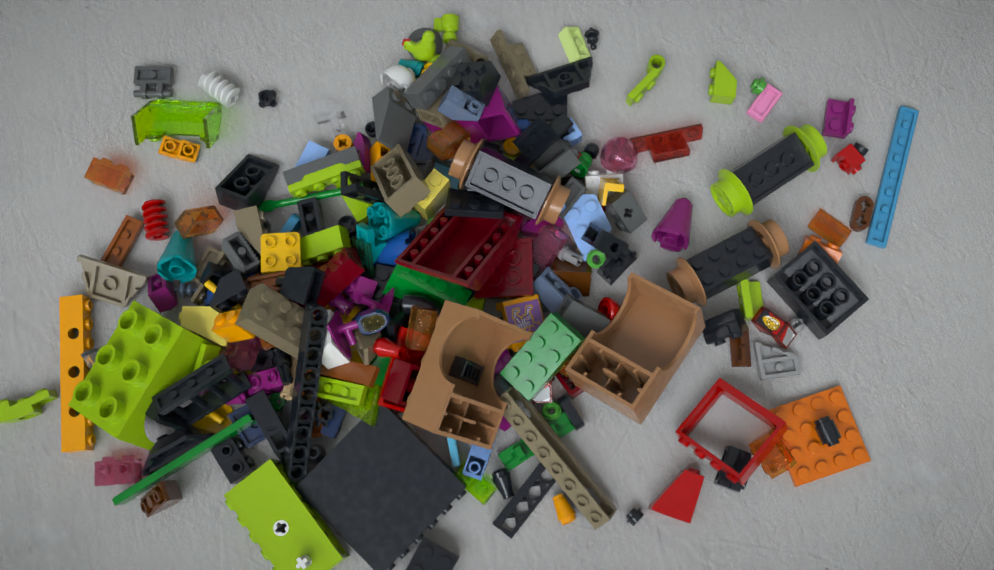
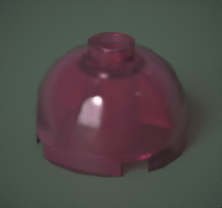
[600,137,638,173]

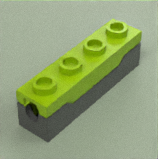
[283,146,365,198]

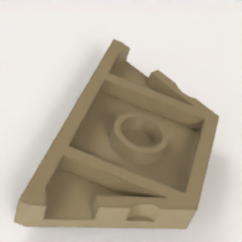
[77,254,150,308]

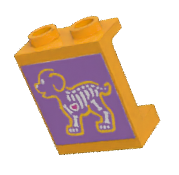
[495,294,544,352]

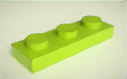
[317,376,368,407]

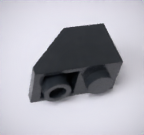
[210,269,252,313]

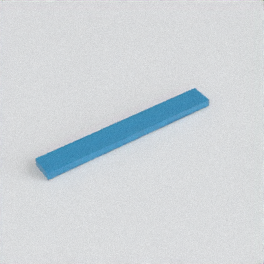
[865,106,919,249]

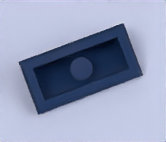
[321,401,350,439]

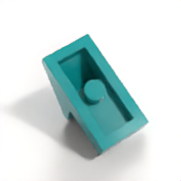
[356,223,387,266]

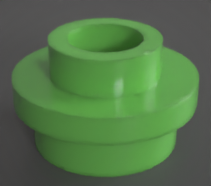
[750,77,767,95]
[586,249,606,268]
[542,401,562,421]

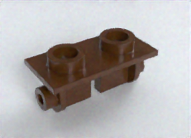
[729,328,752,367]

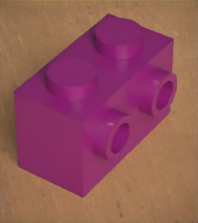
[343,273,378,305]

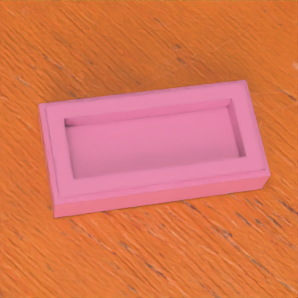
[746,83,783,123]

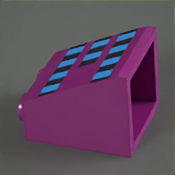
[473,85,522,142]

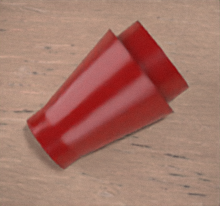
[373,337,405,359]

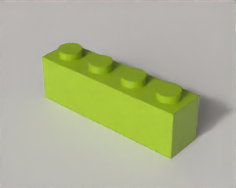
[301,225,351,267]

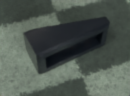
[449,356,485,386]

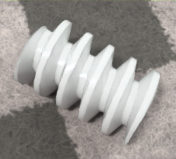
[198,71,240,109]

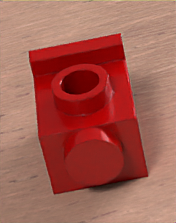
[831,143,866,175]

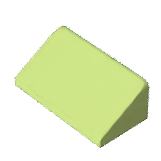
[558,26,591,63]

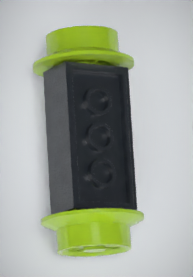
[710,124,827,217]

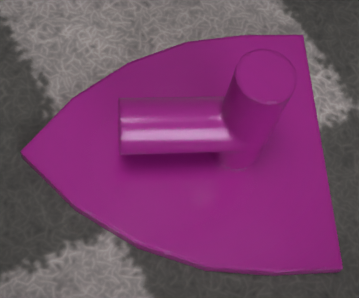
[360,287,395,333]
[327,310,359,359]

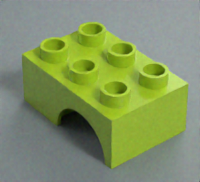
[68,300,214,451]

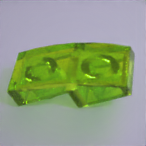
[456,462,497,505]

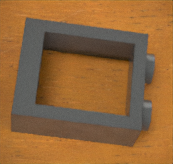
[529,138,581,186]

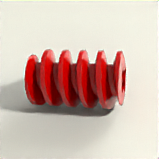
[141,199,170,241]

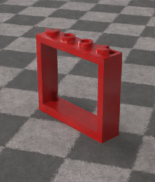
[675,378,788,485]

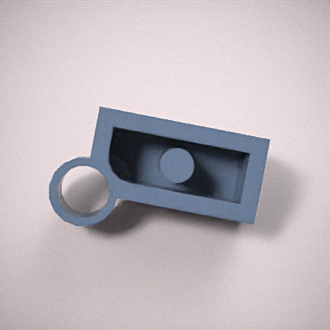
[534,267,582,313]

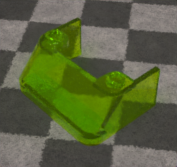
[131,100,222,148]

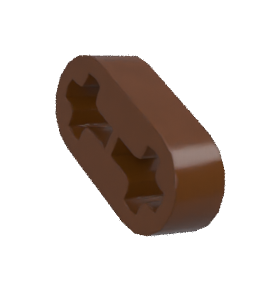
[849,196,874,232]

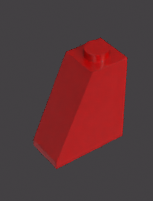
[649,467,705,523]

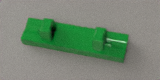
[498,412,575,472]

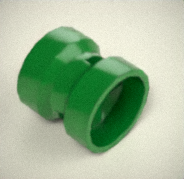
[570,152,593,178]

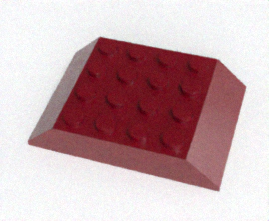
[395,207,523,291]

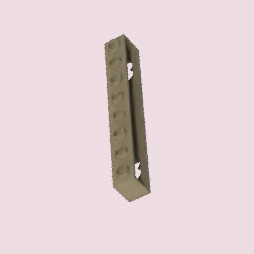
[499,386,617,530]

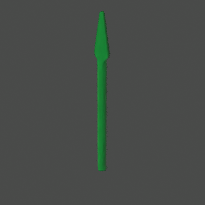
[259,183,363,212]

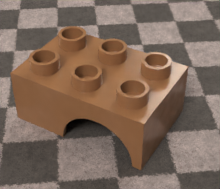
[565,272,706,425]
[402,300,532,450]

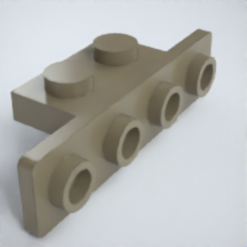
[490,30,537,99]
[190,246,229,306]

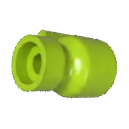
[433,14,459,44]

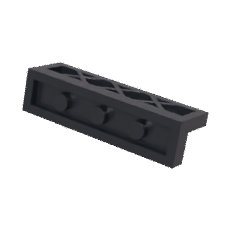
[341,171,386,205]
[492,462,556,539]

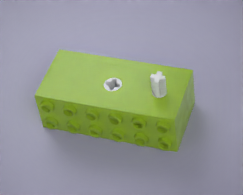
[224,459,349,570]

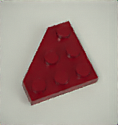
[475,238,534,300]

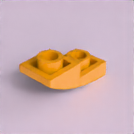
[158,135,201,163]

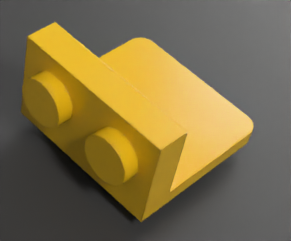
[260,232,304,275]

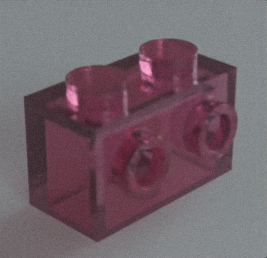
[224,335,262,372]
[95,455,142,486]

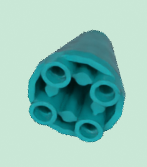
[367,202,421,241]

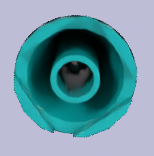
[157,230,197,283]

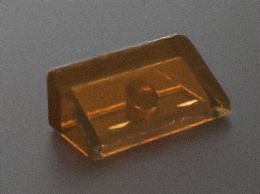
[807,208,852,248]

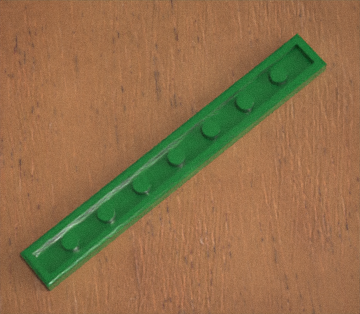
[112,414,257,506]

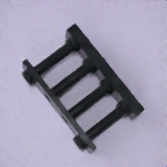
[152,353,252,428]

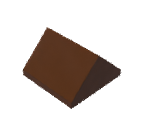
[552,256,592,296]

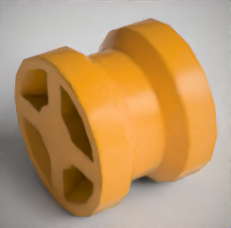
[333,134,354,152]

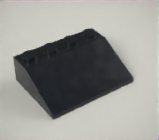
[766,241,869,340]

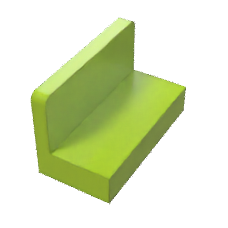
[736,279,764,321]

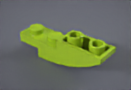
[0,388,59,424]

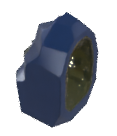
[356,308,391,335]

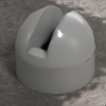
[787,317,804,333]

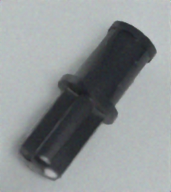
[272,348,294,386]

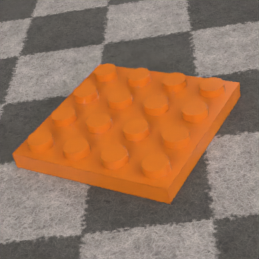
[769,386,871,487]

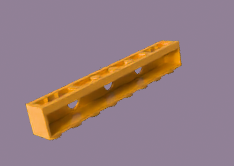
[59,294,96,453]

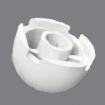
[380,65,416,97]

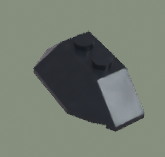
[142,426,216,476]

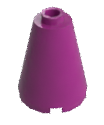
[651,198,693,252]

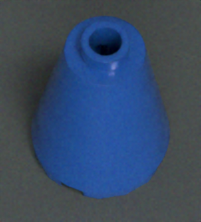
[373,229,416,267]

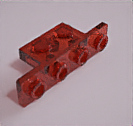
[629,124,703,163]

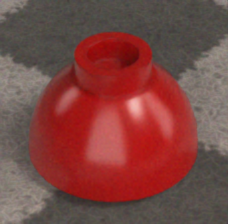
[598,297,622,324]

